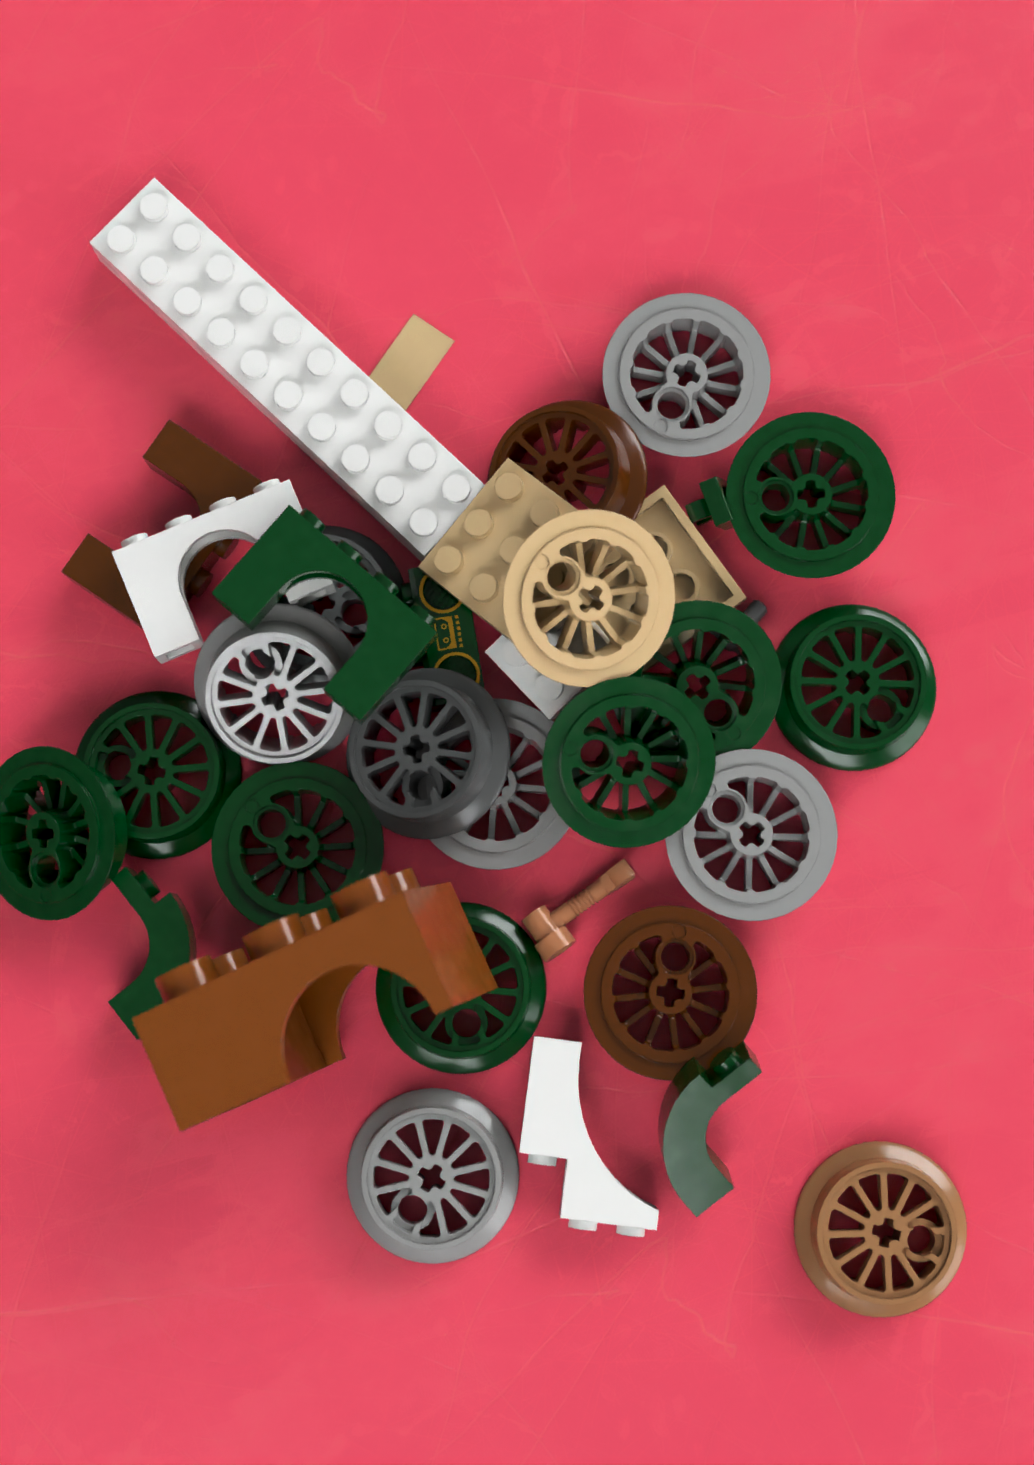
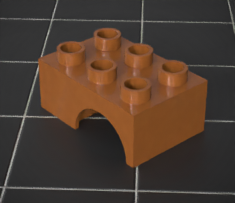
[131,867,498,1132]

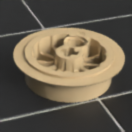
[503,509,675,687]

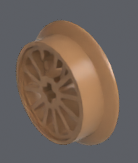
[794,1141,967,1318]

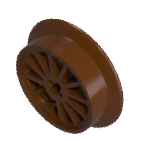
[487,400,648,521]
[583,905,757,1081]

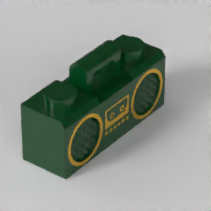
[401,567,485,713]

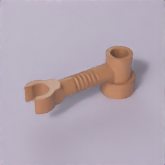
[522,859,635,963]

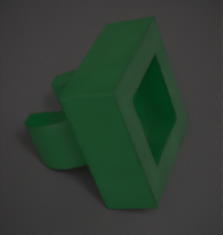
[685,476,734,530]

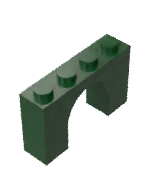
[211,505,438,725]

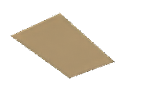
[369,314,454,411]

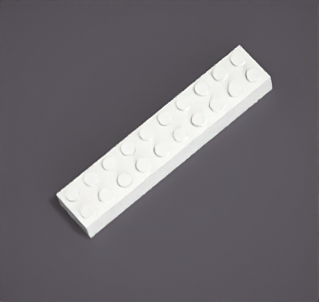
[89,178,485,562]

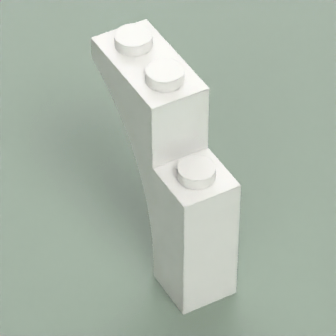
[519,1036,659,1237]

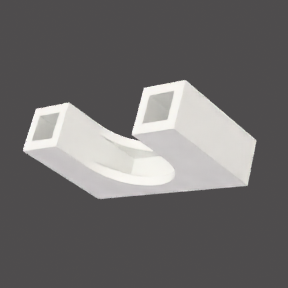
[112,479,336,664]

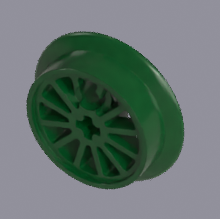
[726,412,895,578]
[614,600,782,769]
[774,604,936,771]
[542,677,716,848]
[76,691,242,859]
[0,746,128,921]
[211,762,384,927]
[376,902,546,1074]

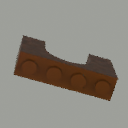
[61,419,262,629]

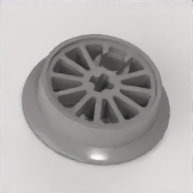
[602,293,771,457]
[194,603,356,765]
[416,698,580,870]
[665,749,838,921]
[346,1088,519,1264]

